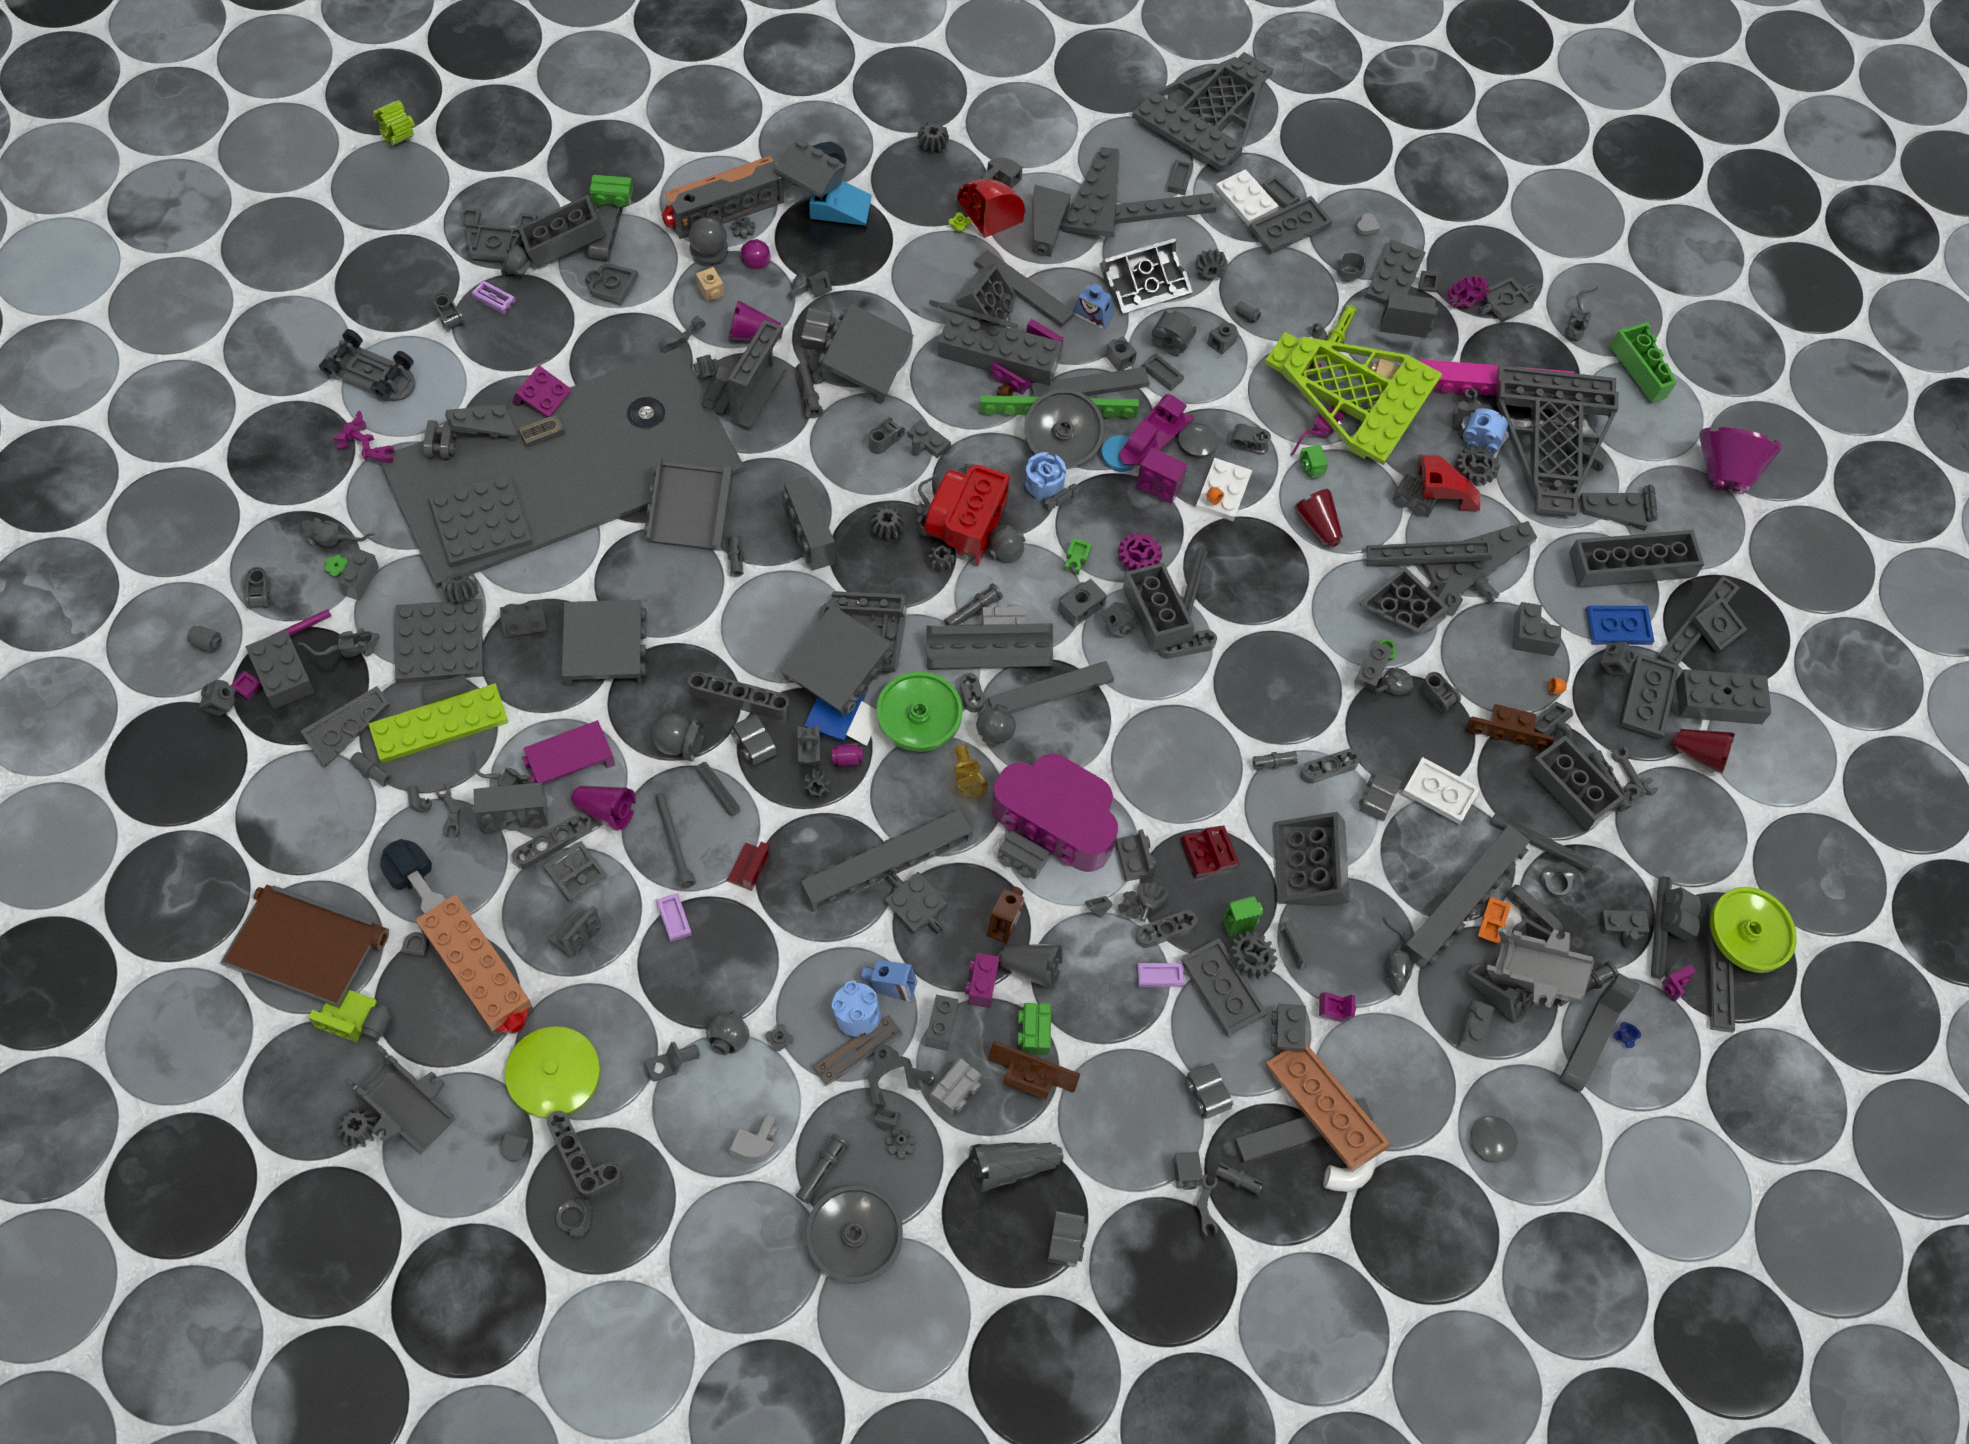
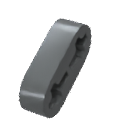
[959,673,984,713]

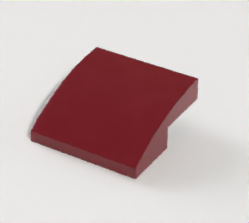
[1180,825,1240,877]

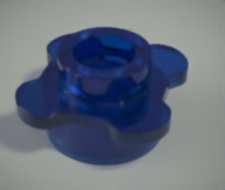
[1614,1022,1641,1048]

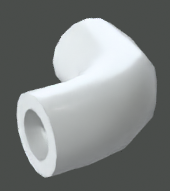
[1323,1155,1378,1192]

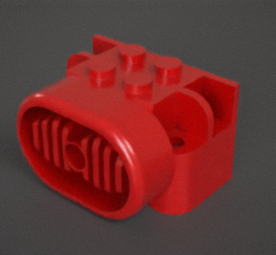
[924,465,1010,566]

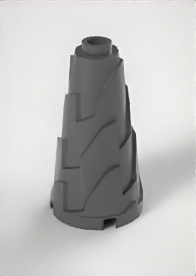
[969,1142,1063,1193]

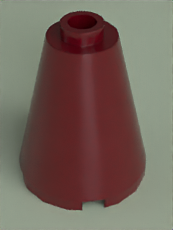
[1294,489,1343,548]
[1671,729,1735,774]

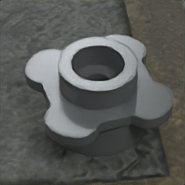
[765,1024,793,1051]

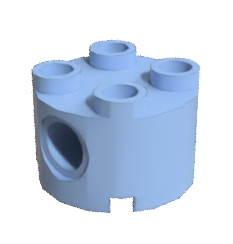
[1463,408,1508,453]
[1024,452,1066,501]
[832,981,881,1037]

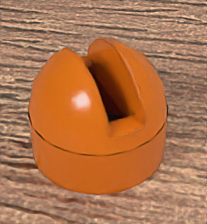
[1207,487,1225,505]
[1549,677,1567,695]

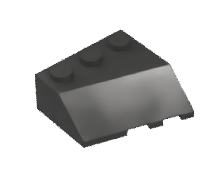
[955,263,1016,327]
[1359,566,1449,634]

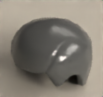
[1336,253,1366,281]

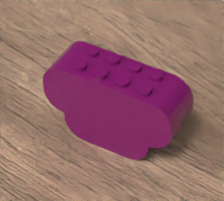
[992,754,1118,872]

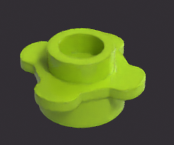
[949,212,971,232]

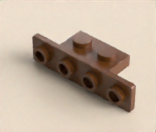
[1466,704,1554,750]
[988,1041,1080,1100]

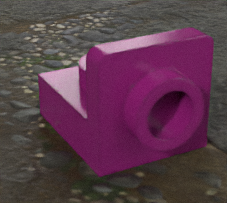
[1662,965,1696,1001]

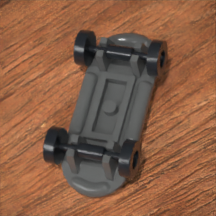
[319,329,415,400]

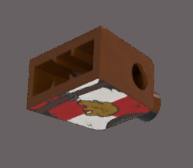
[986,886,1024,944]

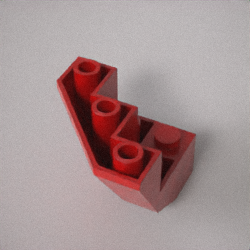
[1418,455,1480,511]

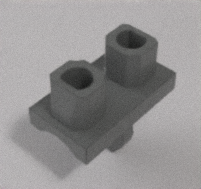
[798,726,820,766]

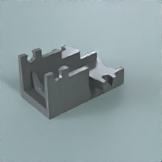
[345,1045,455,1155]

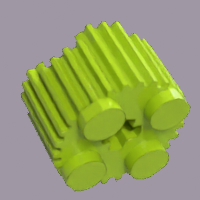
[373,100,415,145]

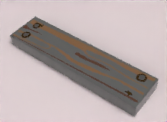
[813,1015,902,1086]

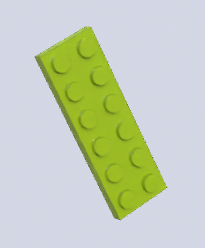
[368,683,509,764]

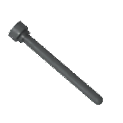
[656,793,696,889]

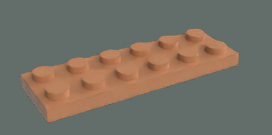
[1266,1042,1390,1172]

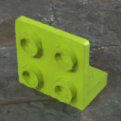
[308,990,377,1043]

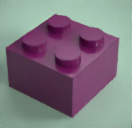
[1136,447,1188,504]

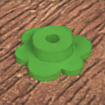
[324,555,349,577]

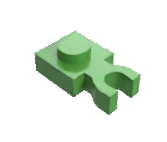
[1064,538,1092,575]

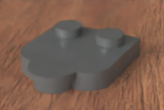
[586,264,639,304]

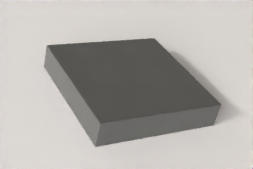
[1691,597,1747,652]

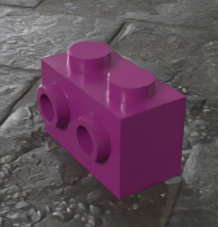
[965,953,999,1008]

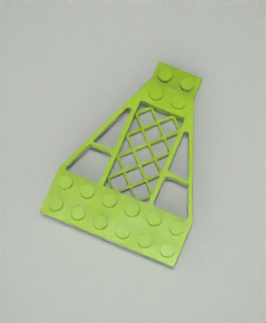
[1265,332,1442,465]

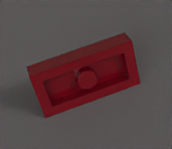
[727,842,770,891]

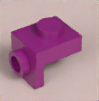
[1319,992,1356,1022]

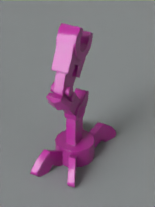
[332,411,395,463]

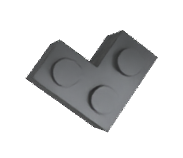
[1513,602,1562,656]

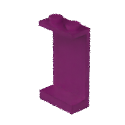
[990,319,1064,395]
[522,720,615,792]

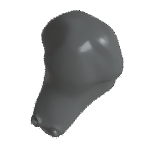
[788,273,809,299]

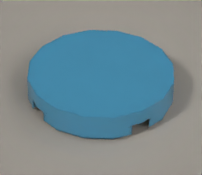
[1101,435,1134,472]

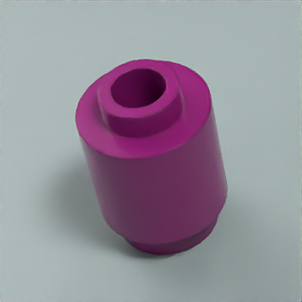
[832,743,863,766]

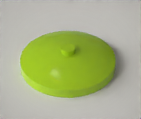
[1710,887,1797,973]
[505,1026,601,1119]

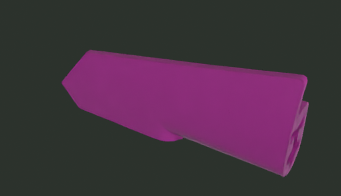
[1118,394,1195,466]

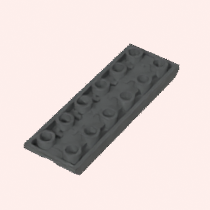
[926,623,1053,668]

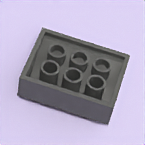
[1275,812,1350,905]

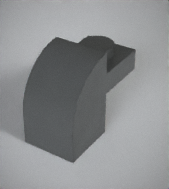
[981,158,1023,188]

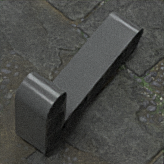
[1559,973,1640,1092]

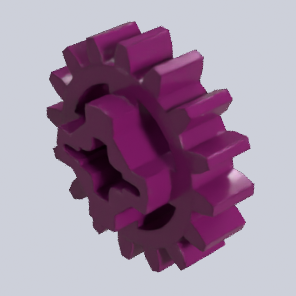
[1446,275,1490,309]
[1118,532,1163,571]

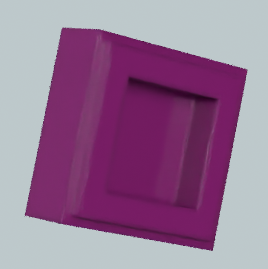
[230,671,262,700]

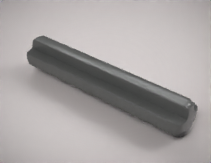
[697,762,740,816]

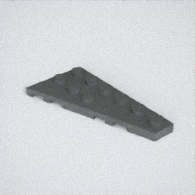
[1061,147,1120,238]
[1422,521,1537,596]

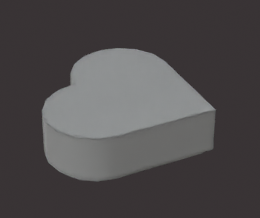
[1356,213,1380,235]

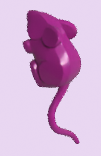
[1291,405,1344,456]

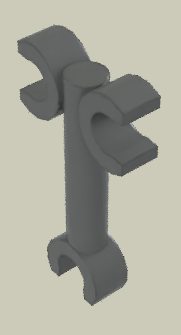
[1611,746,1658,802]

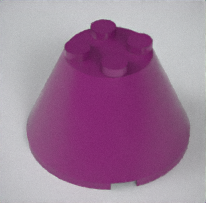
[1699,427,1782,494]

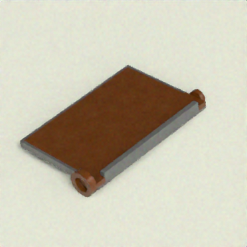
[220,884,389,1009]

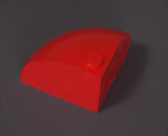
[957,179,1025,238]

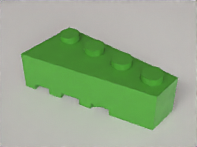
[1609,322,1676,403]

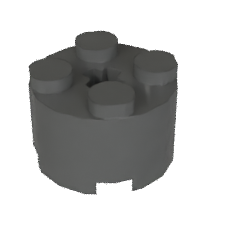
[1152,310,1196,356]

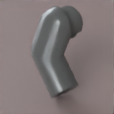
[1311,323,1328,341]
[407,786,432,813]

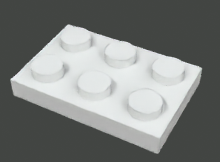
[1215,169,1279,226]
[1196,458,1252,522]
[1402,757,1480,825]

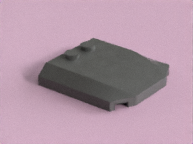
[818,591,907,672]

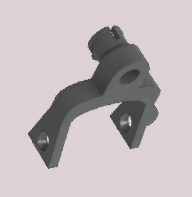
[1452,388,1493,439]
[868,1045,934,1108]

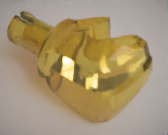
[954,744,988,798]

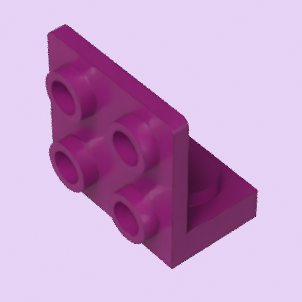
[512,365,571,417]

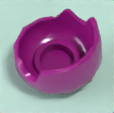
[740,239,771,269]

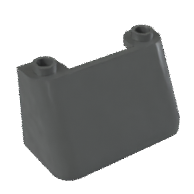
[1467,918,1563,1023]

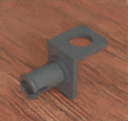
[644,1041,700,1082]

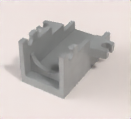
[1487,927,1594,1008]

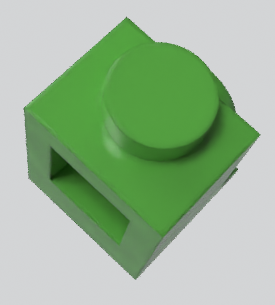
[1298,445,1328,478]

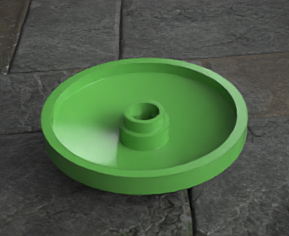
[877,672,963,752]

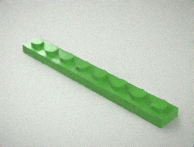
[979,395,1139,418]

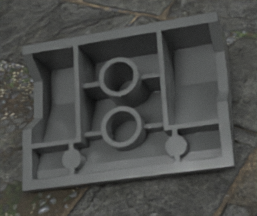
[1099,238,1193,314]

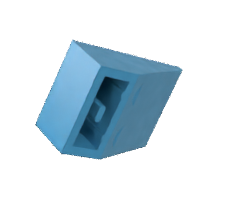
[810,181,872,226]

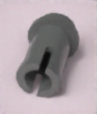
[1235,301,1261,322]
[1474,577,1500,603]

